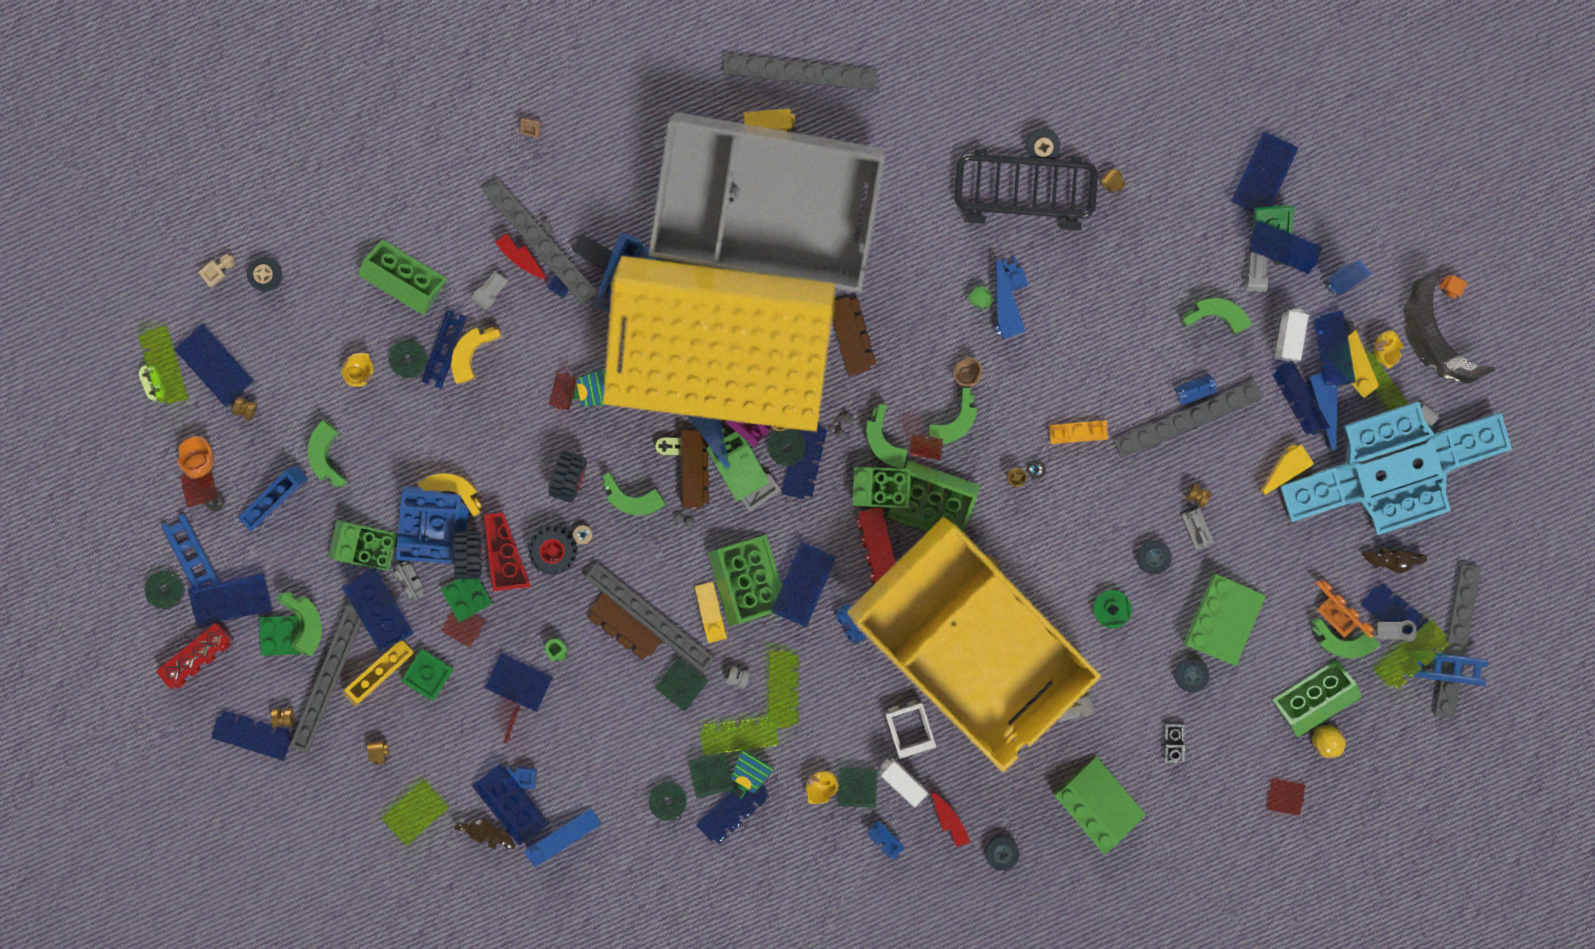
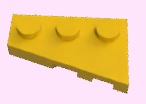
[1326,329,1379,398]

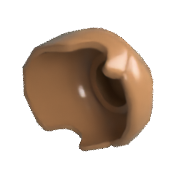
[953,357,983,388]

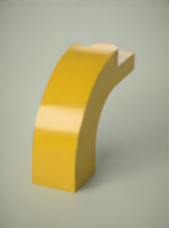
[451,327,503,385]
[417,474,482,516]

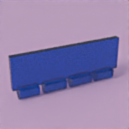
[1249,221,1322,274]
[1313,311,1356,387]
[1272,360,1330,435]
[782,424,827,499]
[1360,583,1437,651]
[211,710,291,761]
[696,784,770,845]

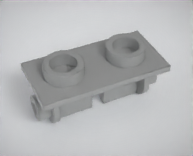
[1182,508,1214,550]
[394,561,425,602]

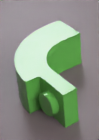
[1180,298,1252,335]
[928,388,977,444]
[866,404,908,469]
[308,420,349,487]
[602,473,667,515]
[275,592,322,657]
[1311,618,1380,658]

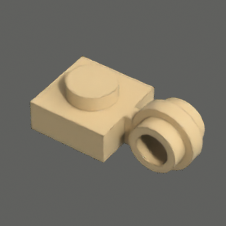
[198,254,236,288]

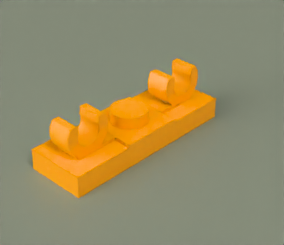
[1049,420,1108,444]

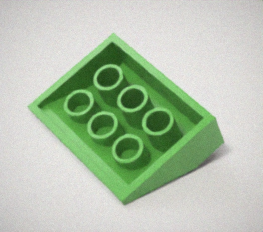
[887,460,980,534]
[707,535,788,626]
[1183,573,1266,666]
[1053,756,1146,855]

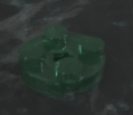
[389,340,428,379]
[768,428,807,466]
[145,570,185,609]
[649,782,687,821]

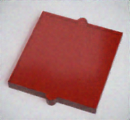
[549,373,577,410]
[910,434,943,460]
[180,470,218,508]
[441,612,486,648]
[503,707,521,744]
[1266,778,1306,816]

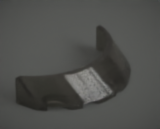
[1404,269,1496,384]

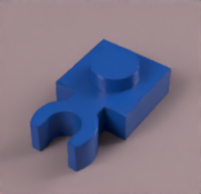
[1002,255,1029,291]
[503,766,537,789]

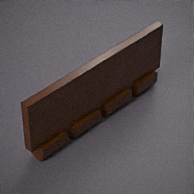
[831,296,877,376]
[680,431,709,508]
[588,593,662,660]

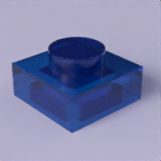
[547,275,569,299]

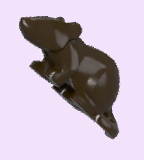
[1362,548,1427,573]
[454,818,515,849]

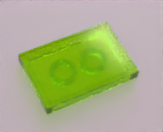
[381,779,449,847]

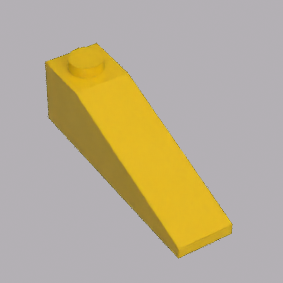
[342,639,414,707]

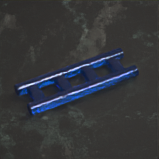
[421,310,467,389]

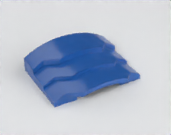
[396,486,469,564]

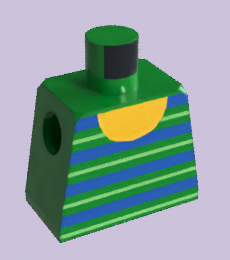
[566,369,611,406]
[731,750,775,799]

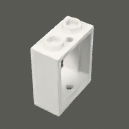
[1274,309,1309,362]
[885,700,936,759]
[880,758,928,807]

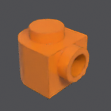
[1439,275,1468,299]

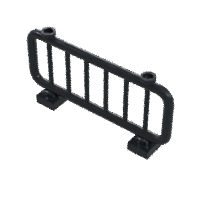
[954,149,1098,231]

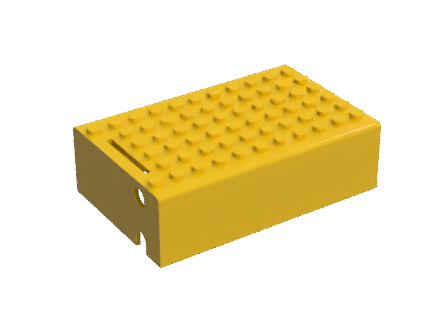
[603,256,835,431]
[847,517,1101,773]

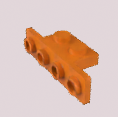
[1315,580,1375,638]

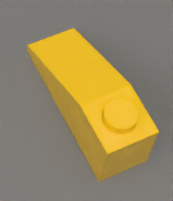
[1260,444,1314,495]
[695,582,727,643]

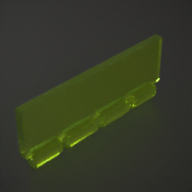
[138,326,188,405]
[1374,619,1450,691]
[768,651,799,728]
[700,715,779,755]

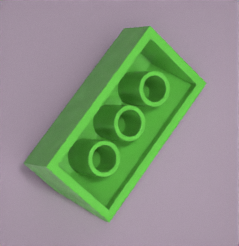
[358,239,447,315]
[1272,659,1362,737]

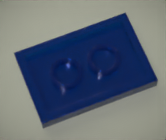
[485,653,553,712]

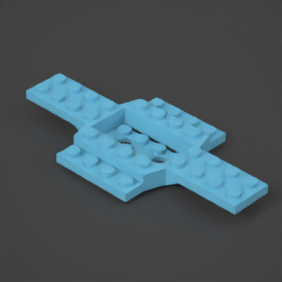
[1280,402,1512,535]

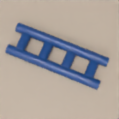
[161,514,220,594]
[1407,649,1489,687]

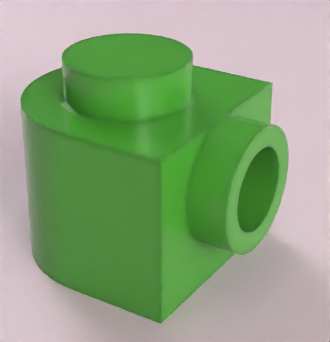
[967,286,994,311]
[545,638,569,662]

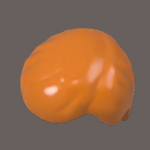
[177,436,214,479]

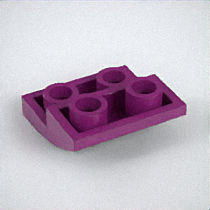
[726,420,772,447]

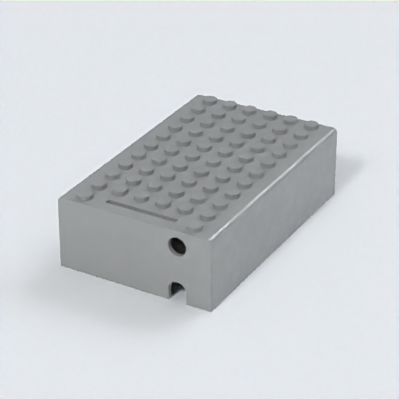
[649,112,886,292]

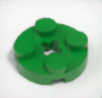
[1093,590,1132,629]

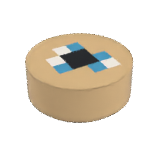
[573,525,593,545]

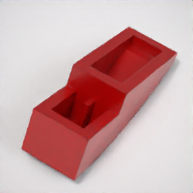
[495,234,548,281]
[931,791,971,847]

